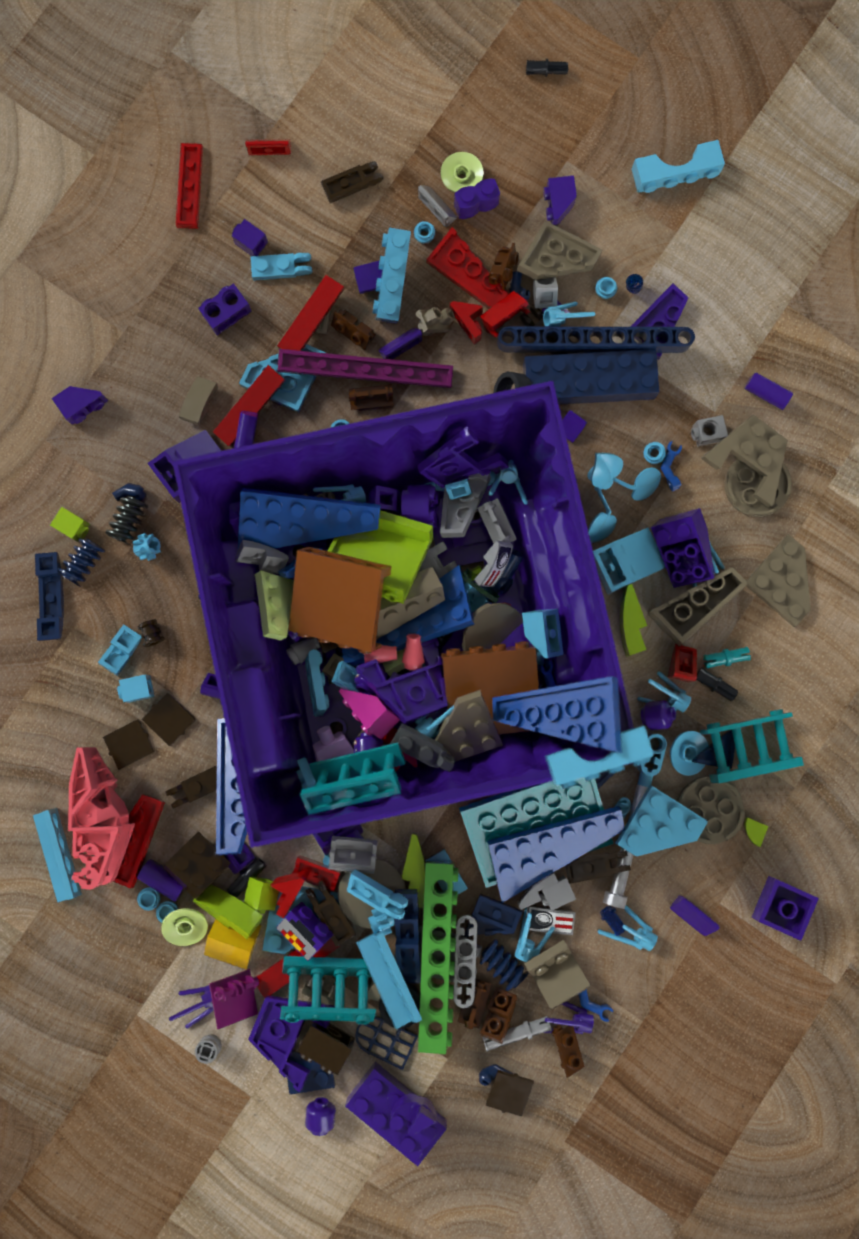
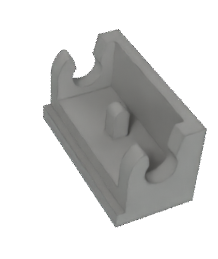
[329,836,378,874]

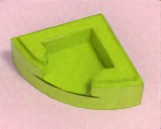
[744,817,768,847]

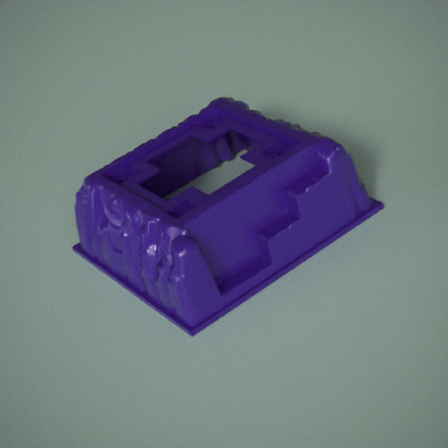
[173,381,634,848]

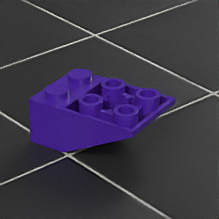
[147,430,221,503]
[651,508,715,588]

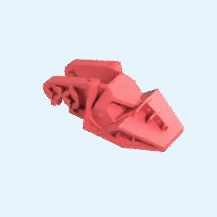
[68,747,135,890]

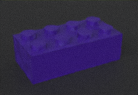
[345,1061,447,1166]

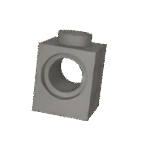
[533,277,558,308]
[691,415,728,447]
[539,876,576,911]

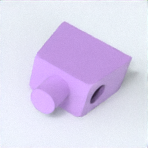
[312,726,354,784]

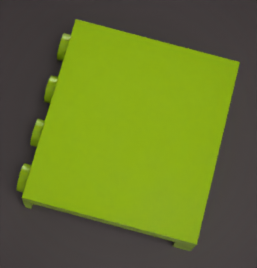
[328,511,433,604]

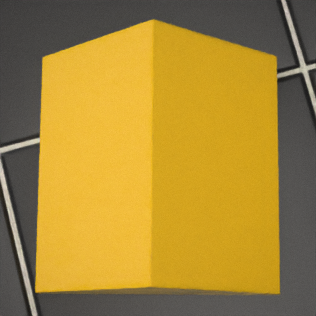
[204,919,262,970]

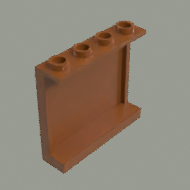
[289,547,392,654]
[441,641,539,734]

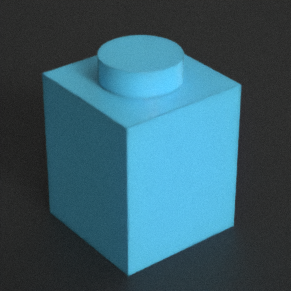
[117,674,155,703]

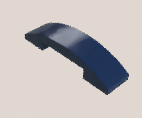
[35,552,64,641]

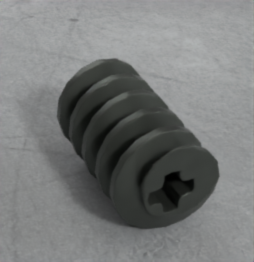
[105,496,148,545]

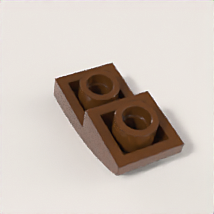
[480,987,517,1044]

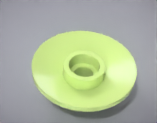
[441,152,483,193]
[161,908,208,946]

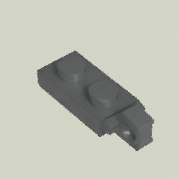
[390,724,455,772]

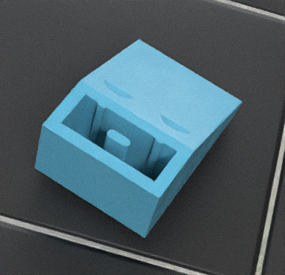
[593,528,666,594]

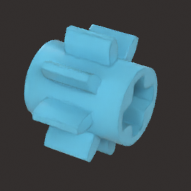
[132,533,161,561]
[368,909,395,936]

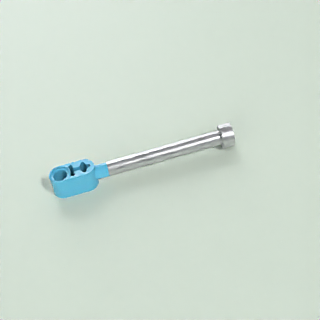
[603,734,667,909]

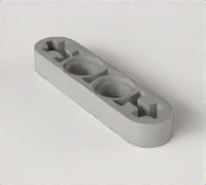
[453,914,478,1008]

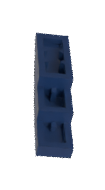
[394,889,421,983]

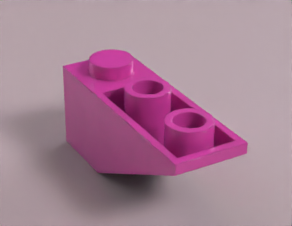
[339,689,400,739]

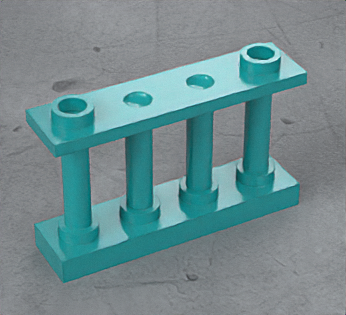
[699,709,804,784]
[300,742,406,814]
[280,956,376,1025]

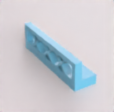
[33,808,82,903]
[356,932,422,1029]

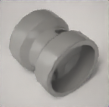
[195,1034,222,1064]

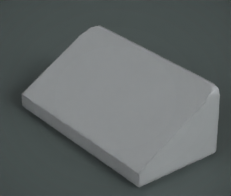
[418,185,457,227]

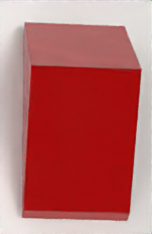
[667,644,697,683]

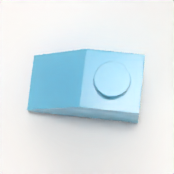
[522,609,564,658]

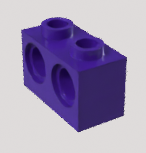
[198,283,252,336]

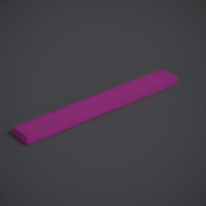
[277,349,453,388]

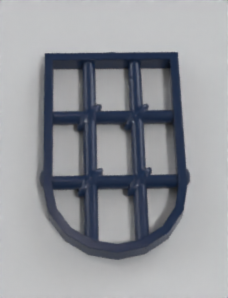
[355,1016,418,1070]

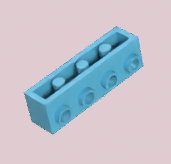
[373,228,411,324]

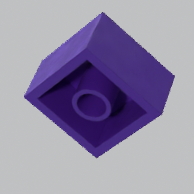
[751,876,819,941]

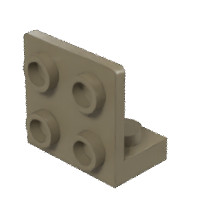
[524,940,590,1009]

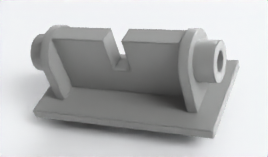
[477,498,517,543]

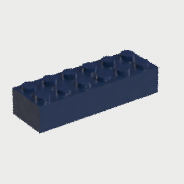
[523,349,660,405]

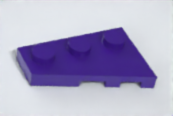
[630,283,689,360]

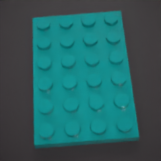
[459,777,614,888]

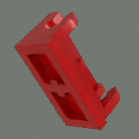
[480,291,530,338]
[292,855,341,892]

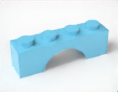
[631,140,725,193]
[545,726,654,789]

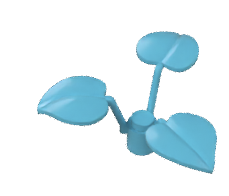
[587,453,661,544]

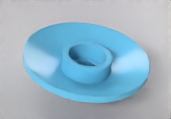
[670,731,709,776]

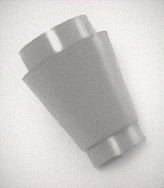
[286,637,321,665]

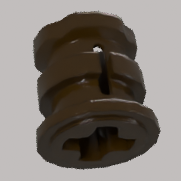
[137,619,165,647]

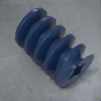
[58,538,106,587]
[480,939,529,991]

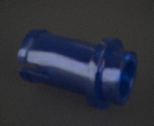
[600,905,625,936]

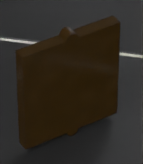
[141,693,196,746]
[103,719,155,770]
[486,1070,534,1116]

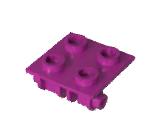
[209,969,259,1030]

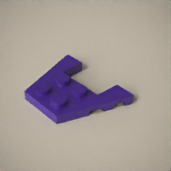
[418,427,509,488]
[356,638,447,724]
[248,996,335,1092]

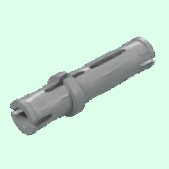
[482,1016,552,1052]

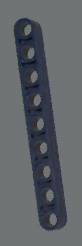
[497,326,695,353]

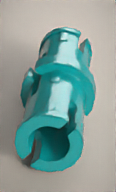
[703,647,751,669]

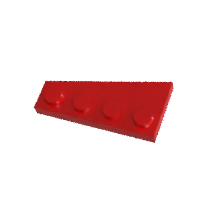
[426,227,508,309]
[106,794,165,889]

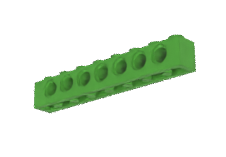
[418,861,458,1054]

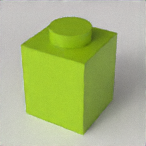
[50,507,90,542]
[244,877,279,914]

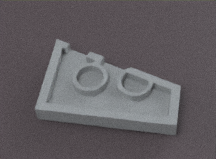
[440,474,491,538]

